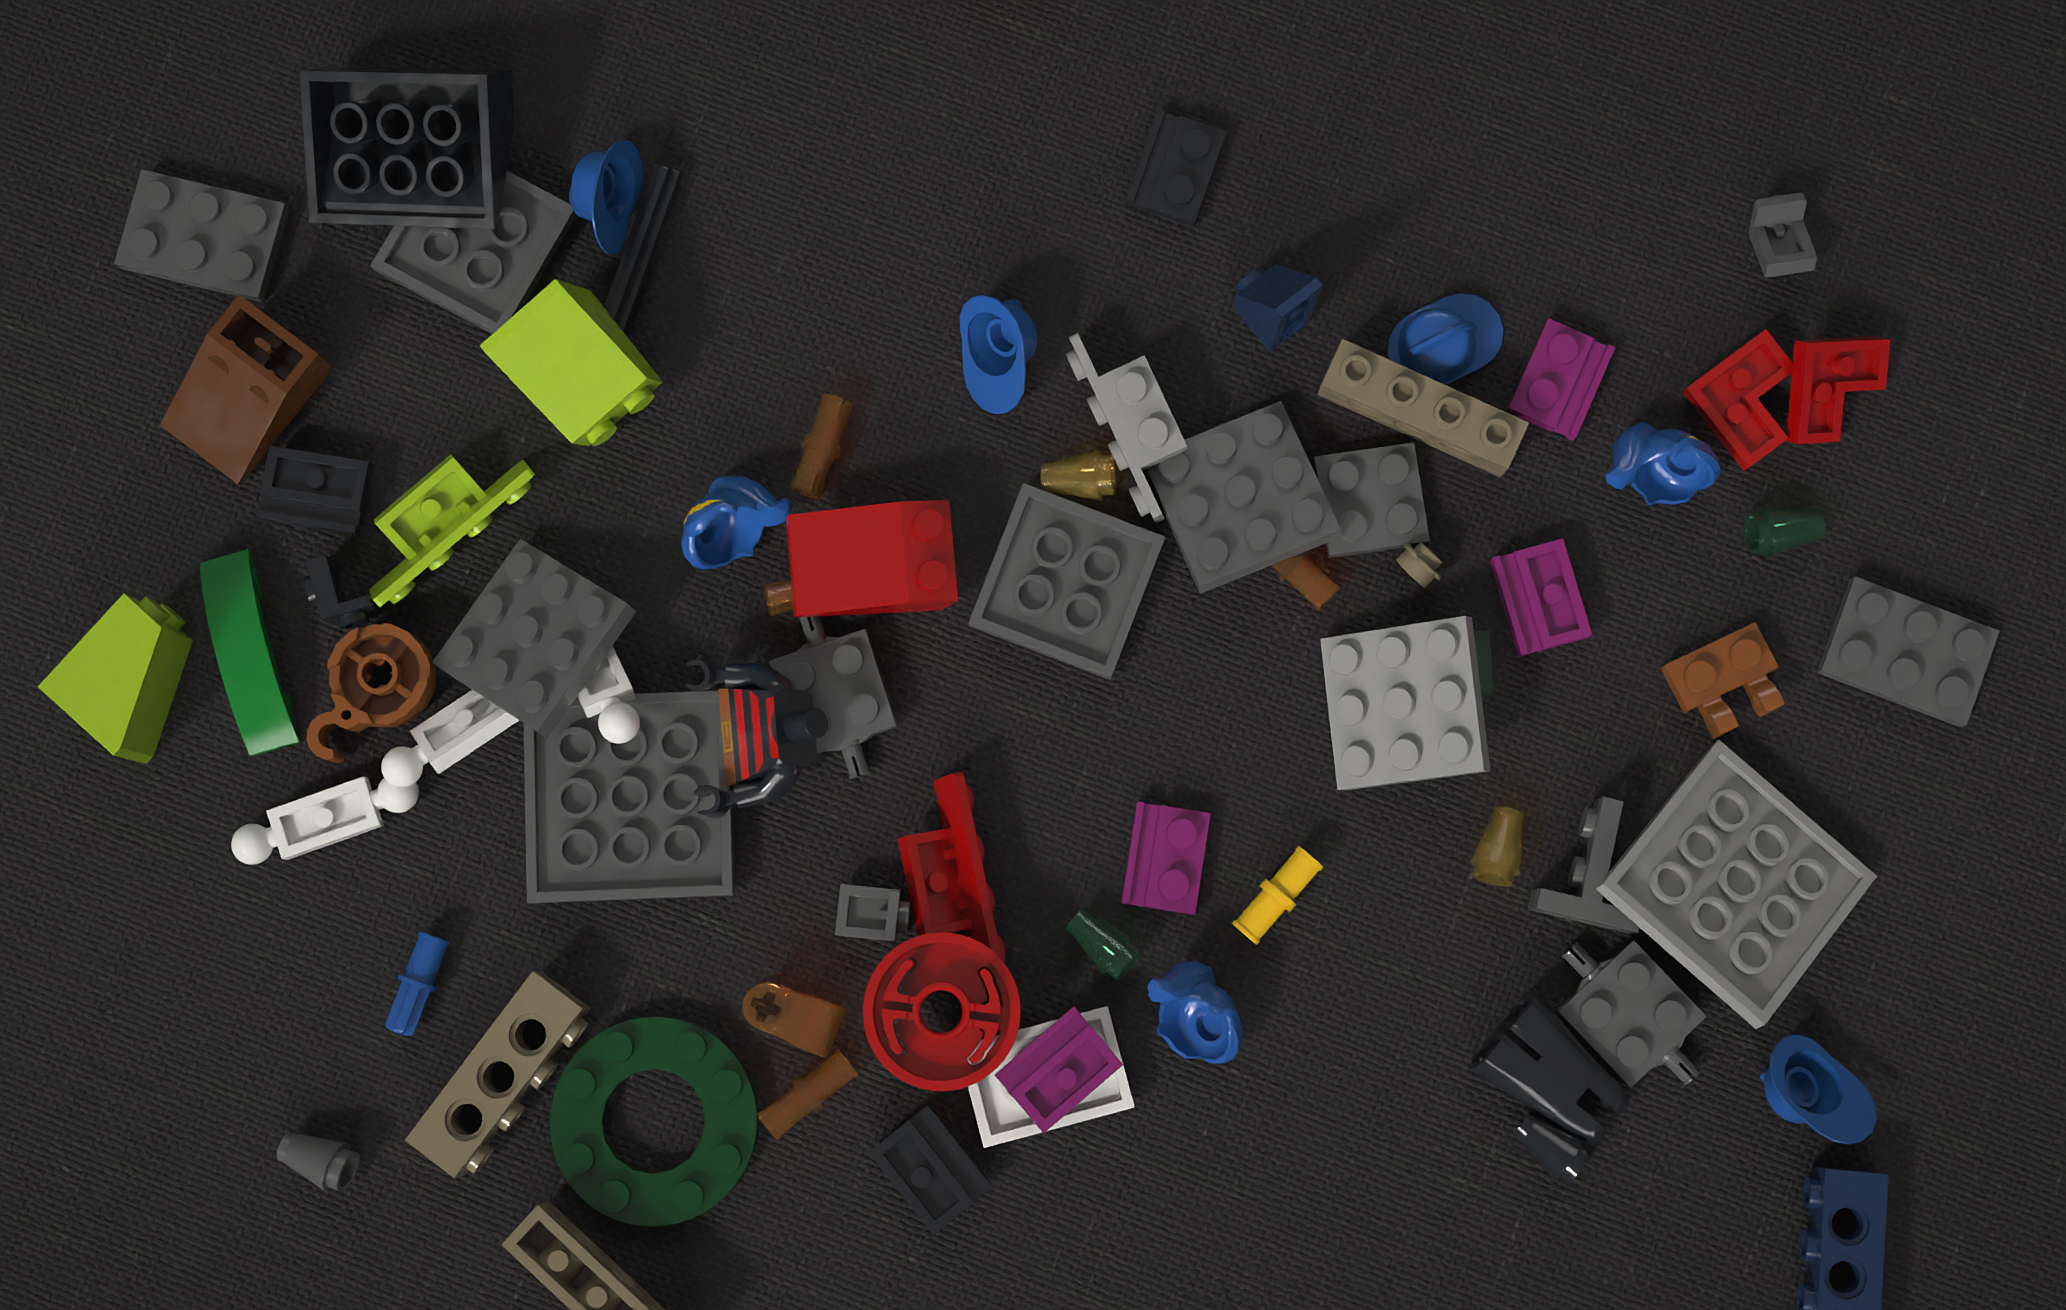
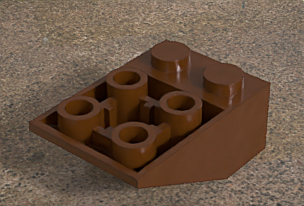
[160,295,334,485]

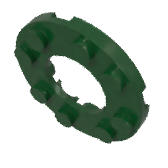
[550,1017,758,1227]

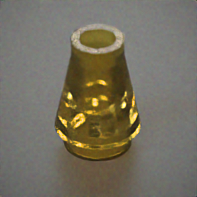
[1041,450,1116,501]
[1470,807,1524,887]

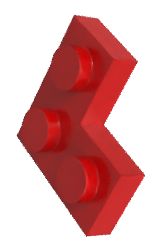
[1682,329,1793,471]
[1786,337,1891,444]

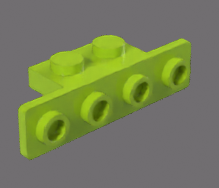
[369,454,535,607]

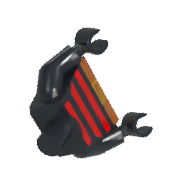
[685,660,828,818]

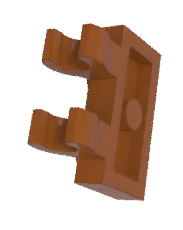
[1661,622,1785,739]

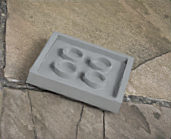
[1320,616,1490,791]

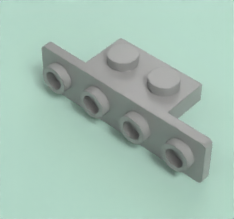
[1066,333,1188,524]

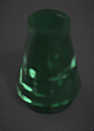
[1743,507,1825,557]
[1066,907,1144,981]

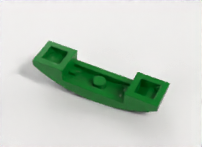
[199,549,301,757]

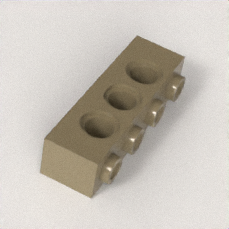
[1317,339,1529,477]
[405,971,590,1178]
[501,1200,665,1310]

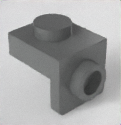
[1748,193,1817,278]
[835,884,911,942]

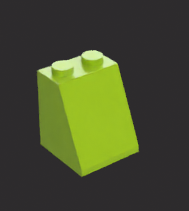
[480,279,663,446]
[38,594,193,764]

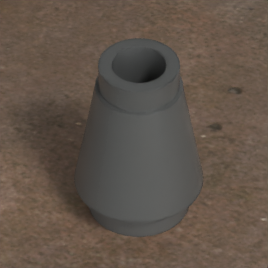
[277,1131,360,1192]

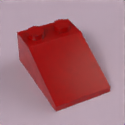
[786,500,958,617]

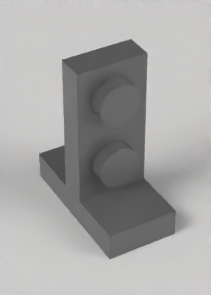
[1528,797,1640,934]

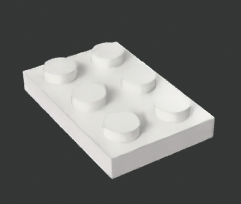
[967,1006,1135,1148]

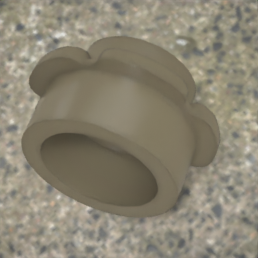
[1396,541,1443,588]

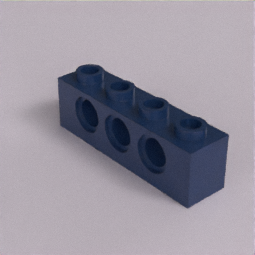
[1796,1165,1889,1310]

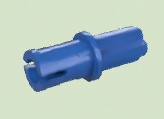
[385,931,450,1036]

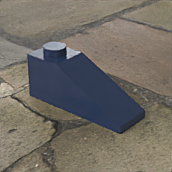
[1233,264,1323,352]

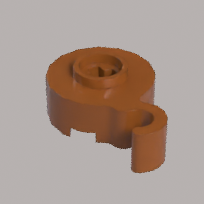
[306,623,437,763]

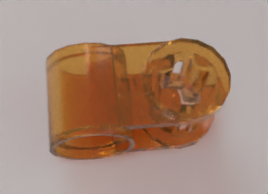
[742,982,846,1058]

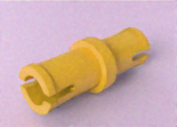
[1232,846,1323,945]

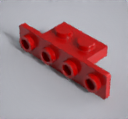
[898,772,1005,979]

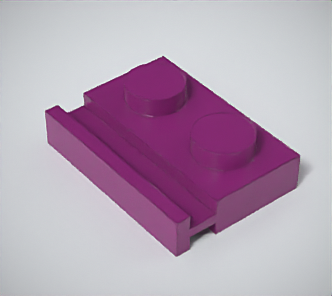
[1506,318,1616,441]
[1490,538,1592,657]
[1121,801,1211,915]
[995,1007,1123,1134]

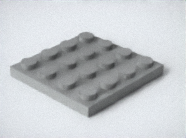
[1596,740,1877,1029]

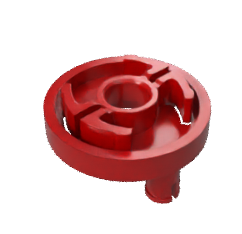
[863,932,1021,1091]

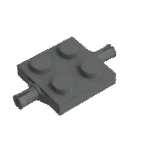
[769,616,899,779]
[1557,940,1707,1087]

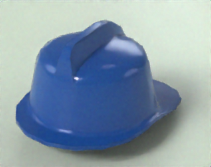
[569,140,643,254]
[1387,293,1504,385]
[960,295,1038,414]
[1760,1034,1877,1145]

